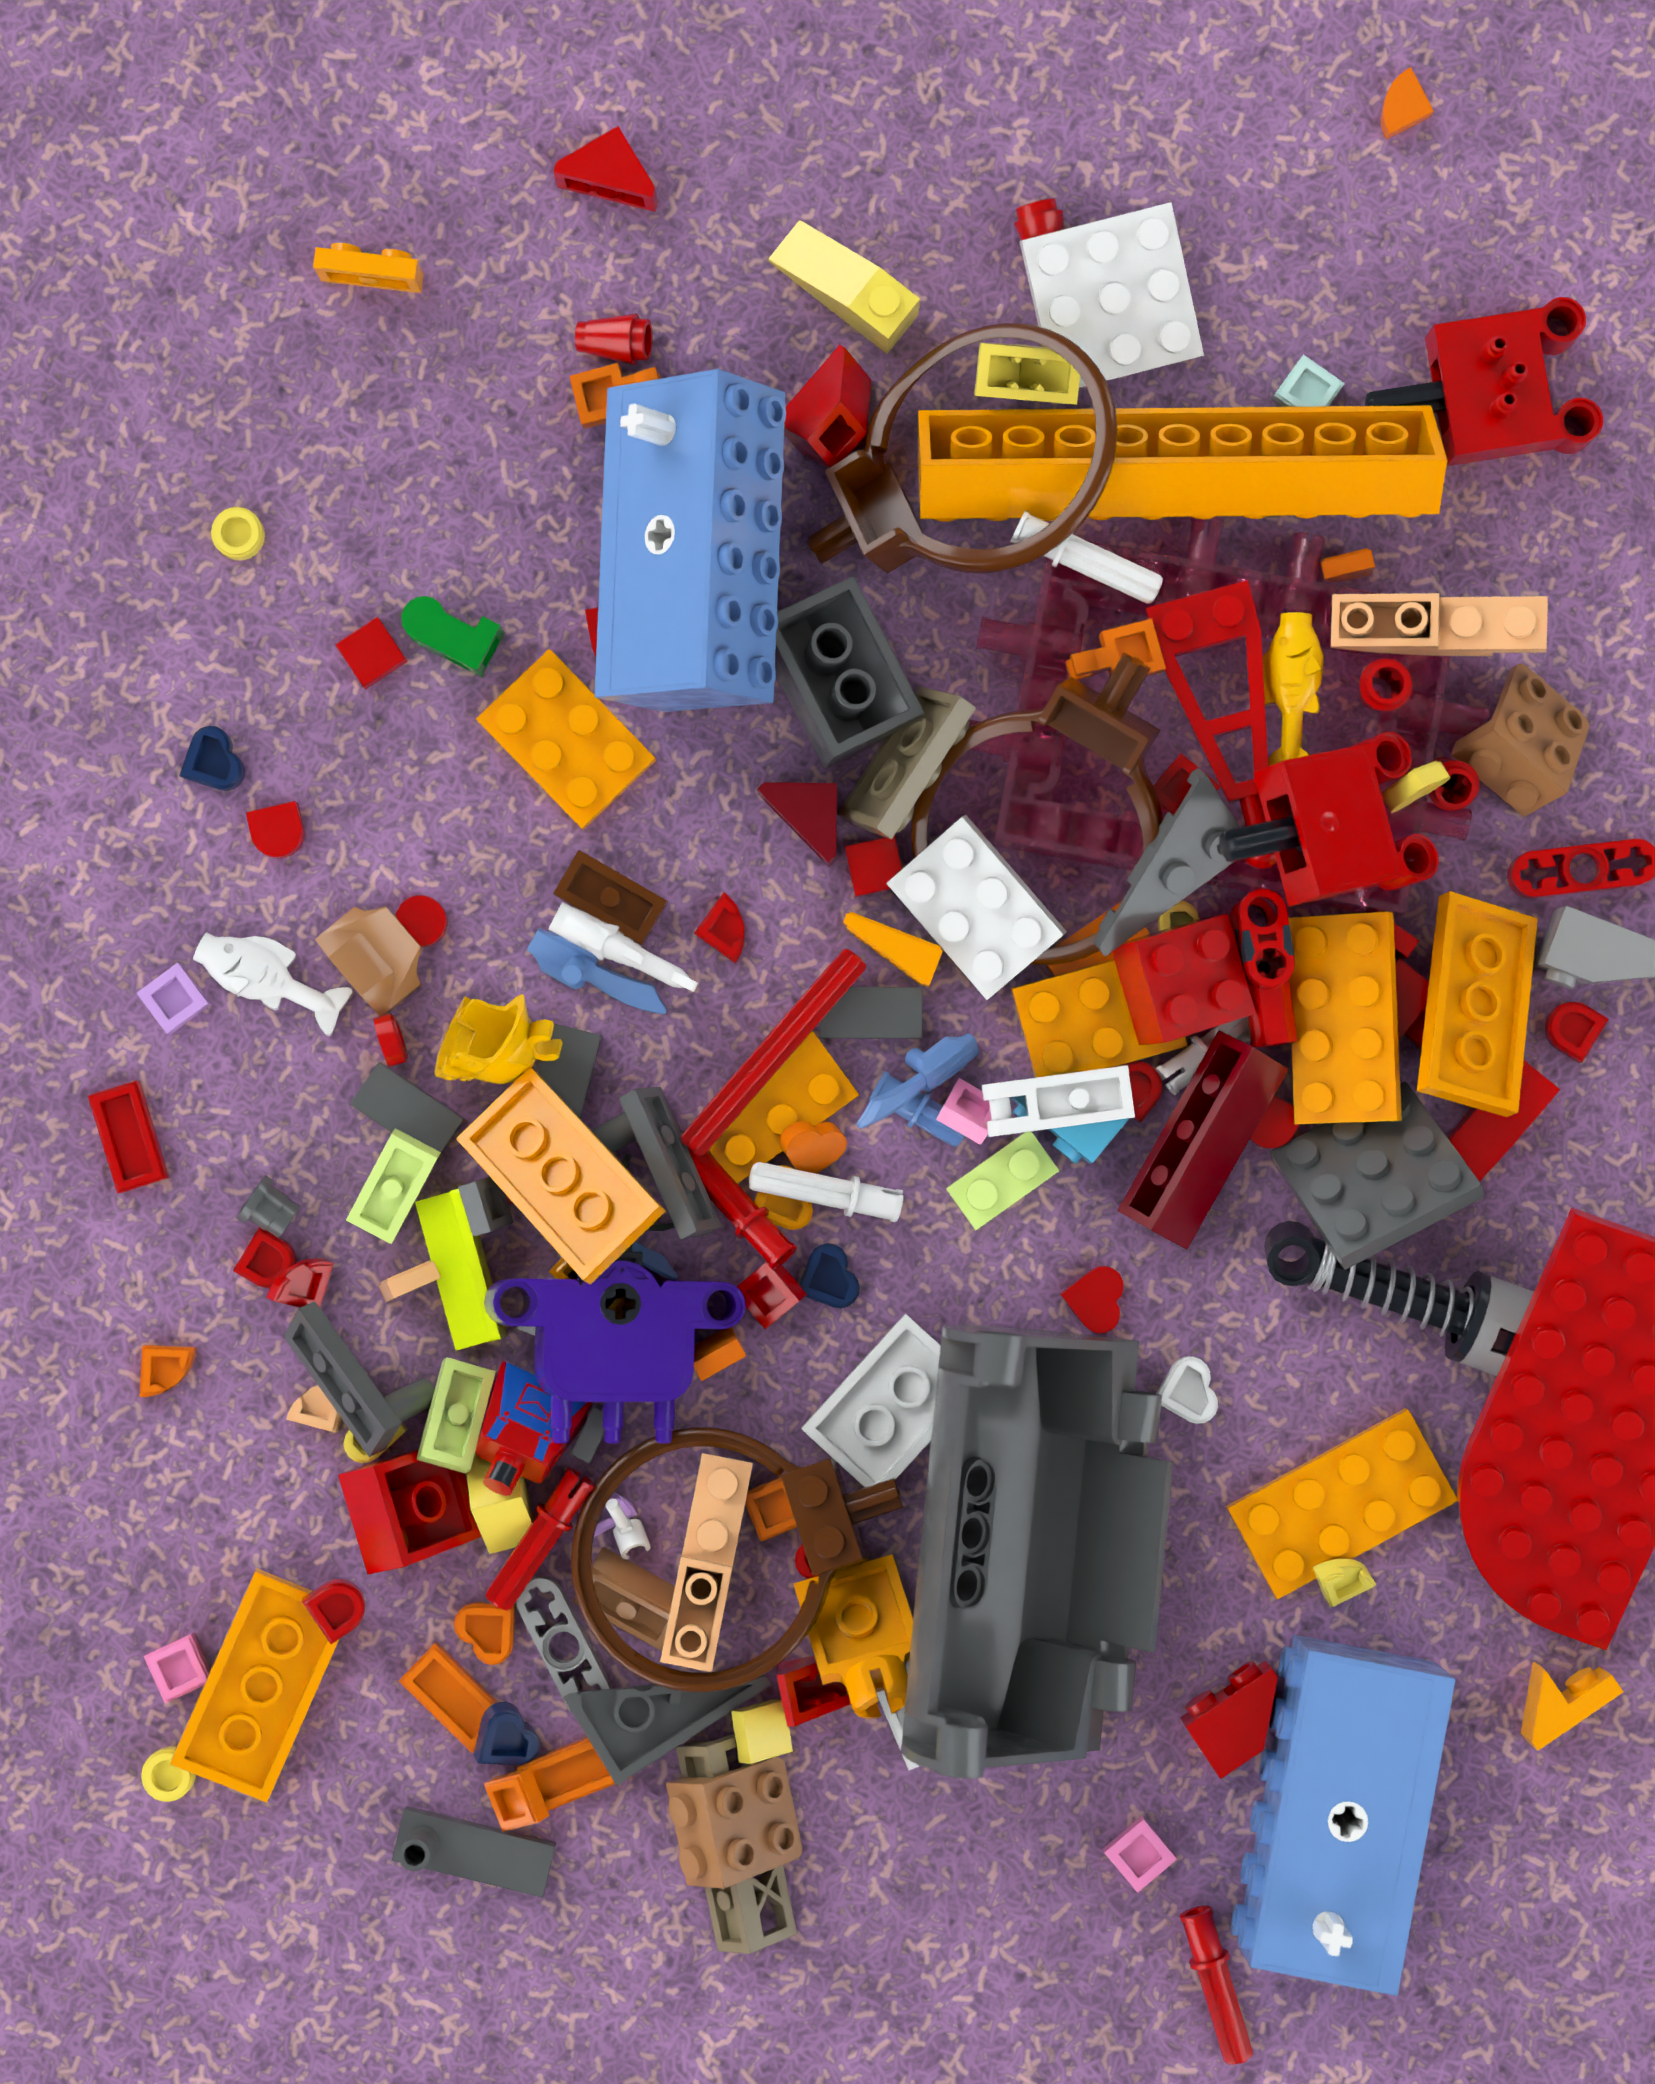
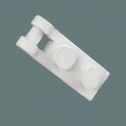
[982,1065,1135,1137]

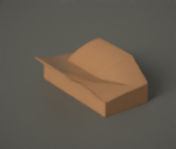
[315,906,422,1016]

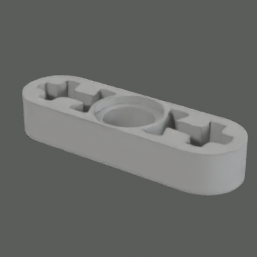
[517,1575,612,1711]

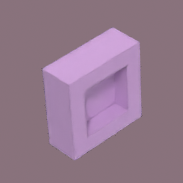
[137,962,212,1035]

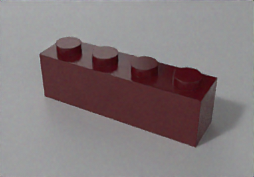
[1117,1030,1289,1250]

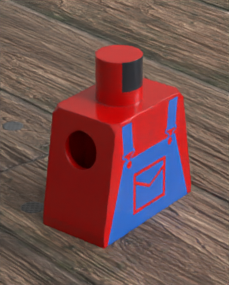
[475,1361,592,1496]

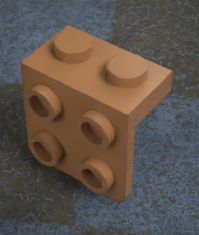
[1451,663,1589,817]
[666,1757,802,1889]

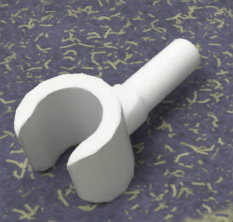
[606,1499,651,1560]

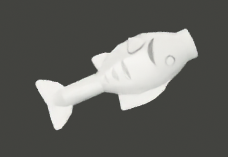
[548,902,698,992]
[193,933,352,1036]

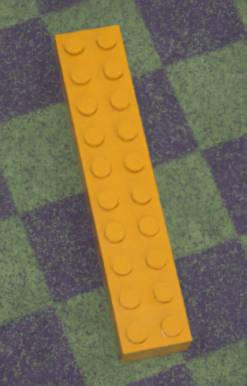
[918,405,1447,522]

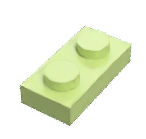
[346,1128,441,1244]
[945,1131,1059,1230]
[416,1357,496,1474]

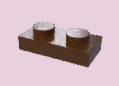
[553,850,669,946]

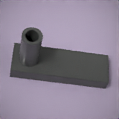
[591,1086,722,1240]
[284,1302,435,1457]
[392,1806,556,1898]

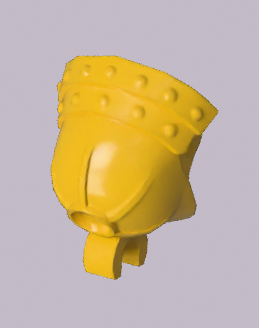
[434,994,563,1084]

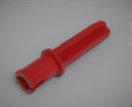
[687,1147,797,1270]
[485,1467,596,1611]
[1179,1905,1253,2065]

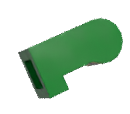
[401,596,505,678]

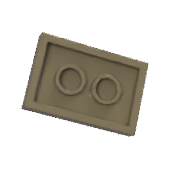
[837,686,976,839]

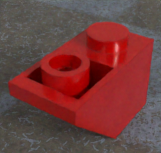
[784,344,871,468]
[1180,1661,1278,1779]

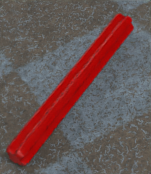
[680,948,866,1156]

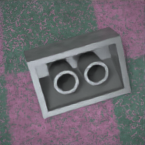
[775,576,924,769]

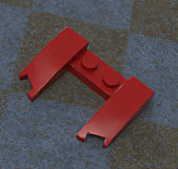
[1395,958,1561,1182]

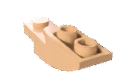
[1331,593,1548,656]
[660,1453,753,1672]

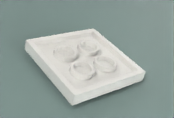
[1019,202,1204,388]

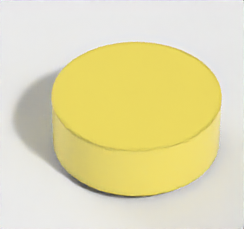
[211,507,265,561]
[141,1747,196,1802]

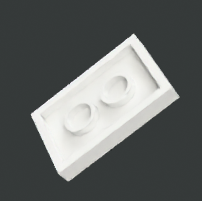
[886,815,1067,1000]
[801,1313,941,1487]

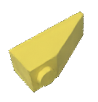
[768,220,920,354]

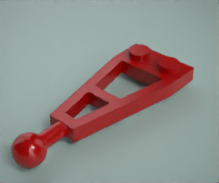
[1146,580,1277,869]

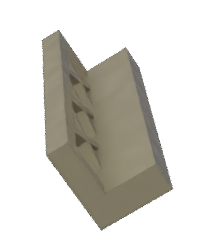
[676,1733,797,1954]

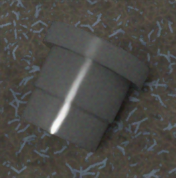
[236,1175,300,1238]

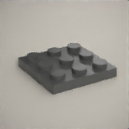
[1270,1081,1485,1270]

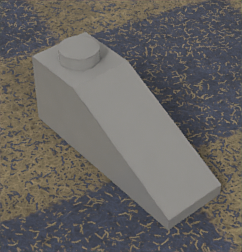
[1533,905,1655,990]

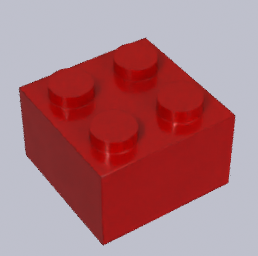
[1112,913,1256,1045]

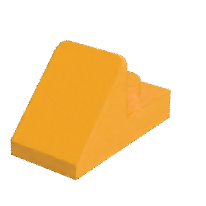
[1521,1662,1624,1751]

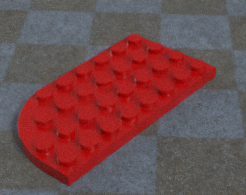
[1457,1207,1655,1650]

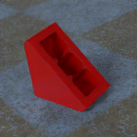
[553,126,658,212]
[777,1656,851,1727]

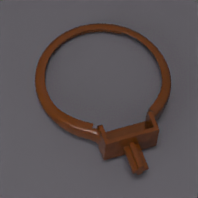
[808,323,1117,574]
[911,653,1163,965]
[571,1427,904,1692]

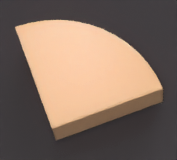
[379,1260,441,1302]
[286,1384,342,1433]

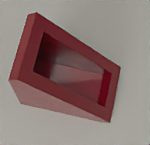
[757,782,837,867]

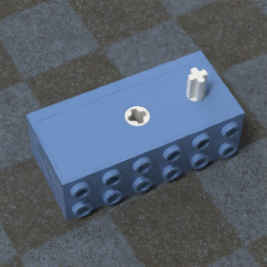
[595,369,786,712]
[1231,1634,1456,1996]

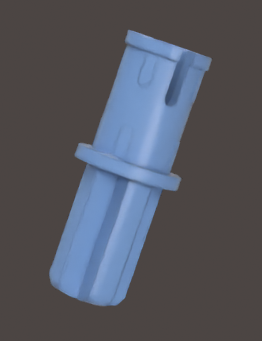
[869,1071,965,1147]

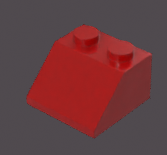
[338,1448,482,1575]

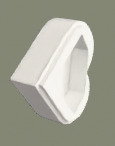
[1156,1356,1218,1424]

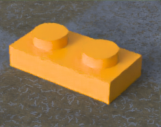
[313,243,424,293]

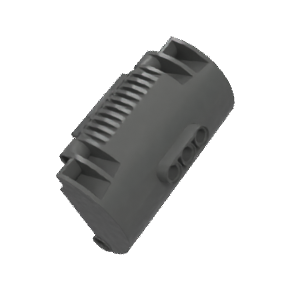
[901,1324,1173,1779]

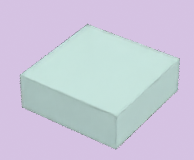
[1272,354,1345,407]

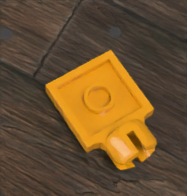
[793,1554,913,1719]

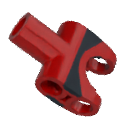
[1228,889,1298,1048]

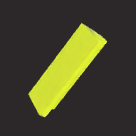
[415,1189,507,1351]

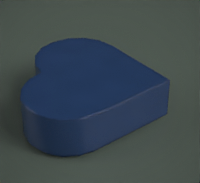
[179,726,245,791]
[799,1243,860,1309]
[474,1701,539,1765]

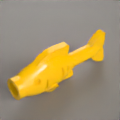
[1263,612,1325,767]

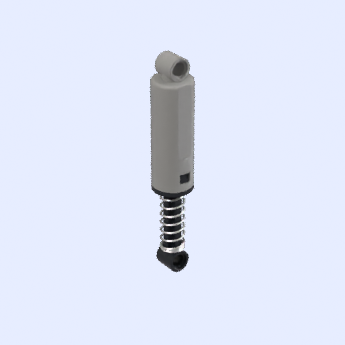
[1264,1221,1534,1376]

